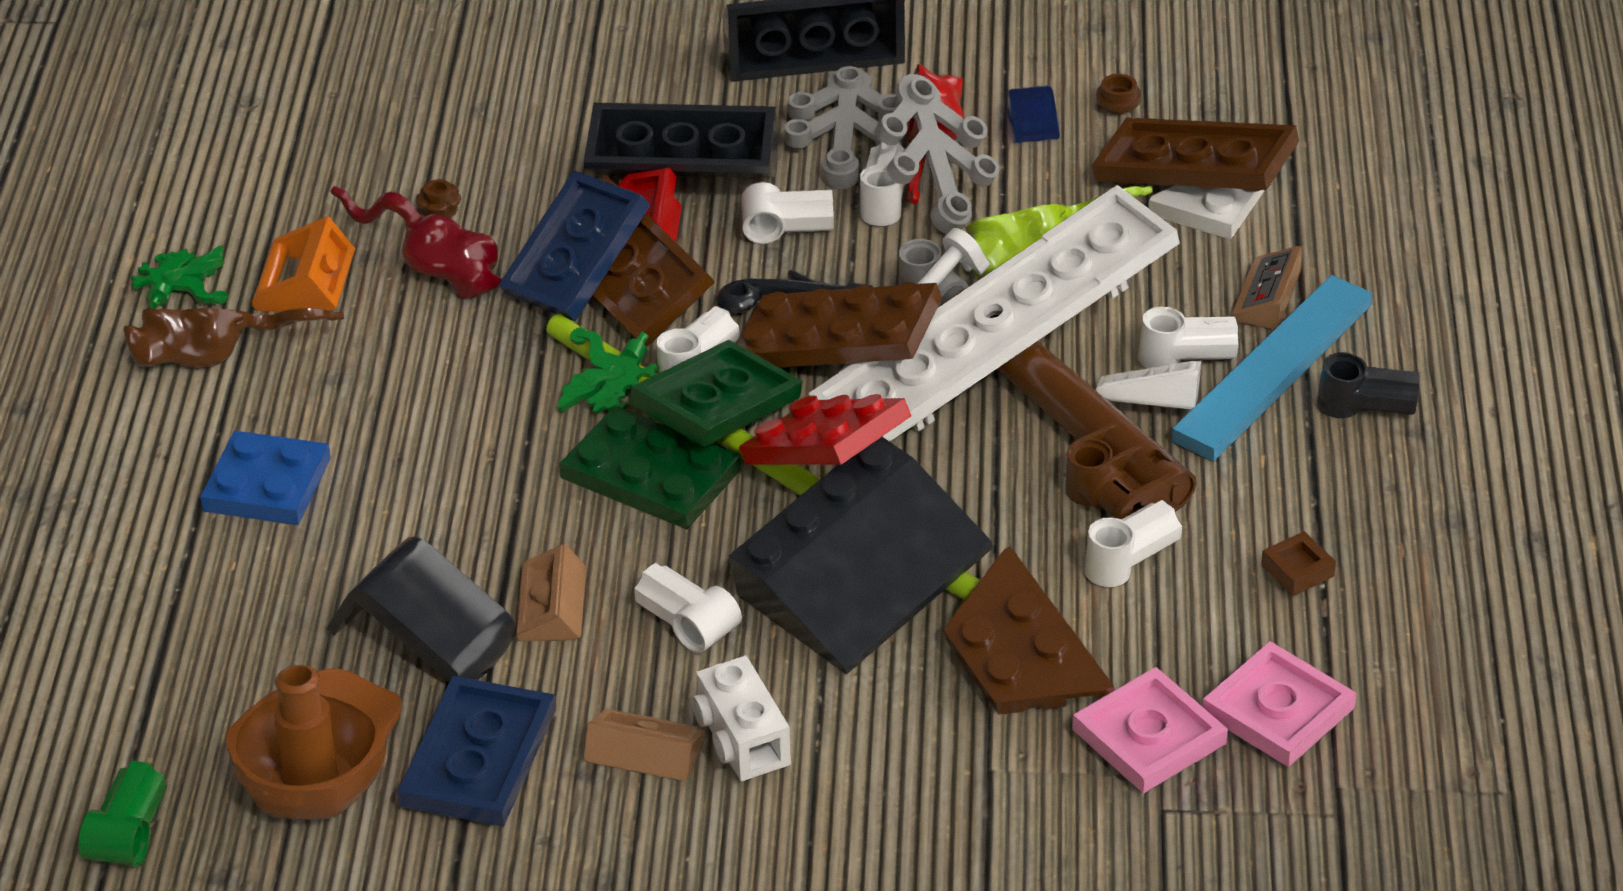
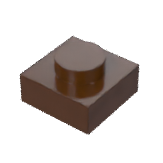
[1261,531,1336,596]

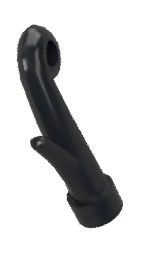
[716,270,873,313]

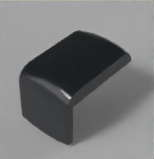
[326,536,516,682]

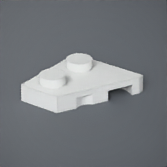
[1149,185,1265,239]

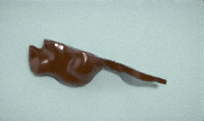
[123,308,344,369]

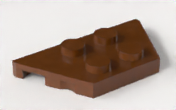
[943,546,1115,715]

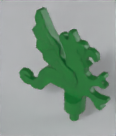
[131,246,228,309]
[557,327,659,415]

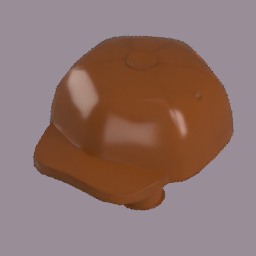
[225,665,402,820]

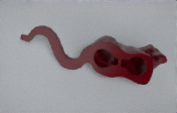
[331,186,502,299]

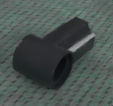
[1317,352,1420,418]

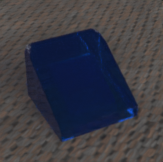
[1007,86,1060,143]

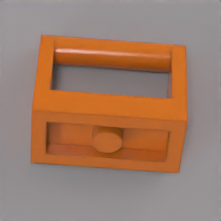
[252,216,356,312]

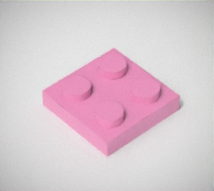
[1202,641,1357,767]
[1072,667,1228,794]

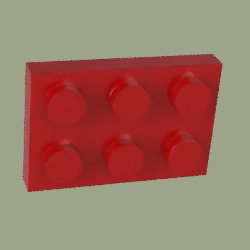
[739,394,912,465]

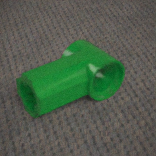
[78,761,167,868]

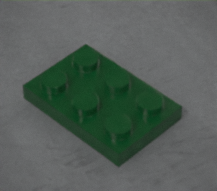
[629,339,803,447]
[559,406,741,530]

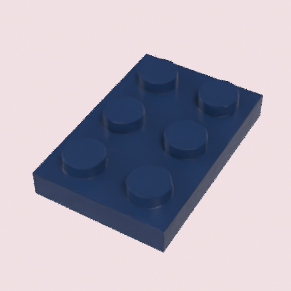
[499,170,650,322]
[397,676,556,827]

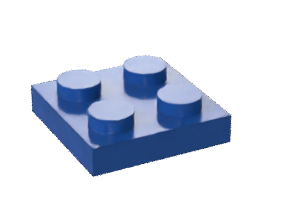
[200,430,331,525]

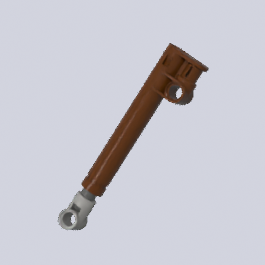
[899,239,1197,519]

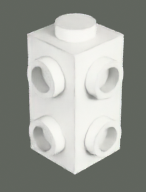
[691,656,791,782]

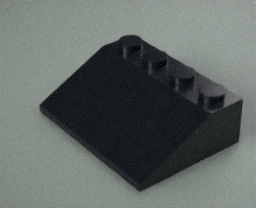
[729,437,993,675]

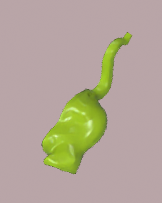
[965,186,1152,277]

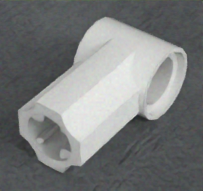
[860,142,907,226]
[741,182,834,244]
[657,306,739,373]
[1138,307,1239,368]
[1084,500,1182,587]
[634,563,742,654]

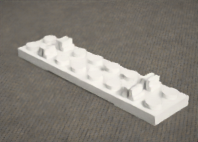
[808,185,1180,442]

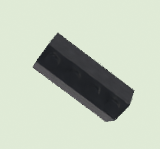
[722,0,905,82]
[584,102,778,179]

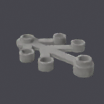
[784,66,902,189]
[875,74,1000,234]

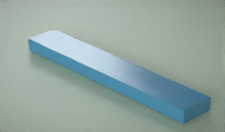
[1172,275,1373,462]

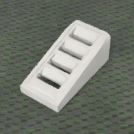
[1096,361,1201,409]

